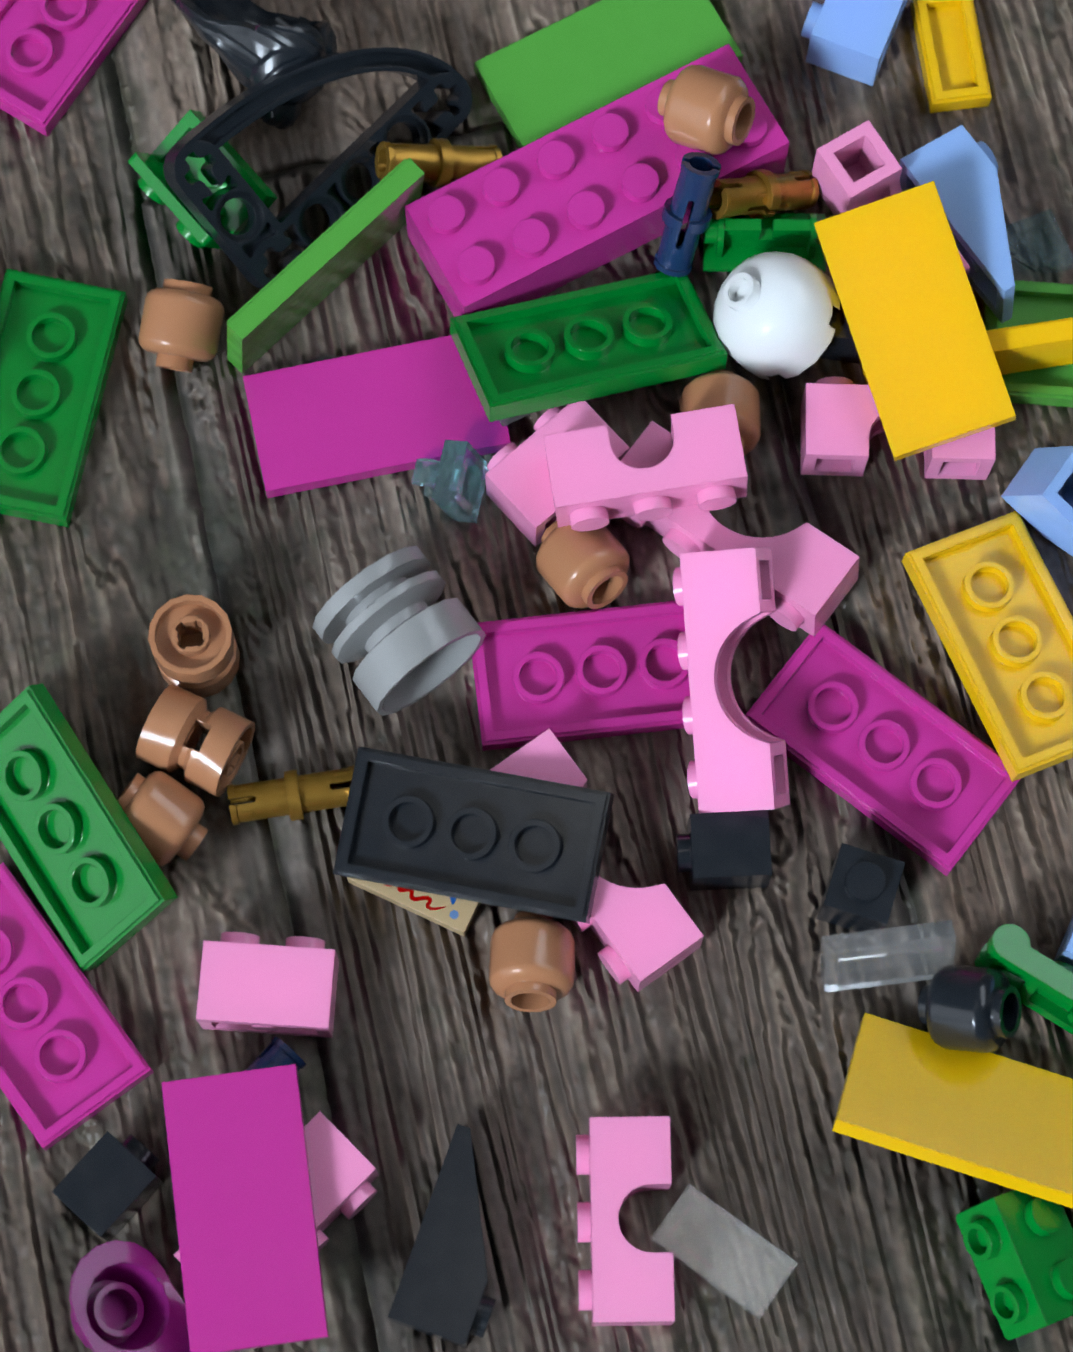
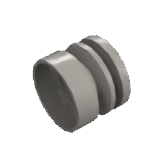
[312,546,486,716]

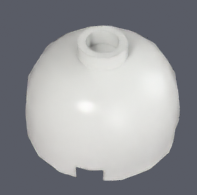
[713,251,840,380]

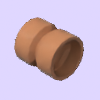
[148,594,240,698]
[136,684,255,797]

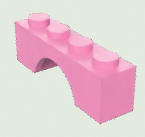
[620,421,860,637]
[673,547,790,814]
[490,728,704,992]

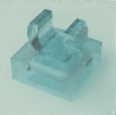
[411,440,489,523]

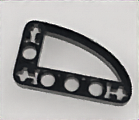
[163,47,473,289]

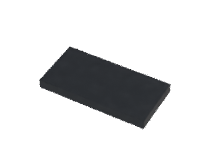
[333,746,614,924]

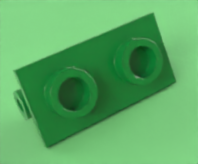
[703,213,826,272]

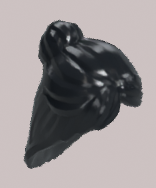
[175,0,337,130]

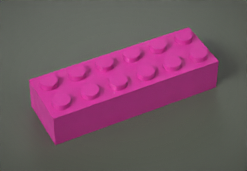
[405,44,790,317]

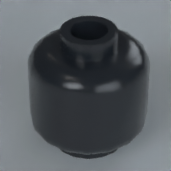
[918,964,1022,1053]

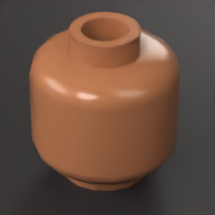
[657,65,755,155]
[138,279,224,373]
[680,370,761,456]
[536,520,630,609]
[117,770,208,867]
[489,911,575,1012]

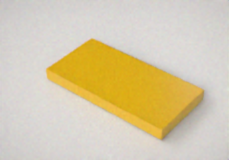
[814,181,1016,461]
[902,511,1073,782]
[832,1013,1073,1209]

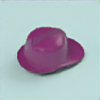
[69,1240,190,1352]

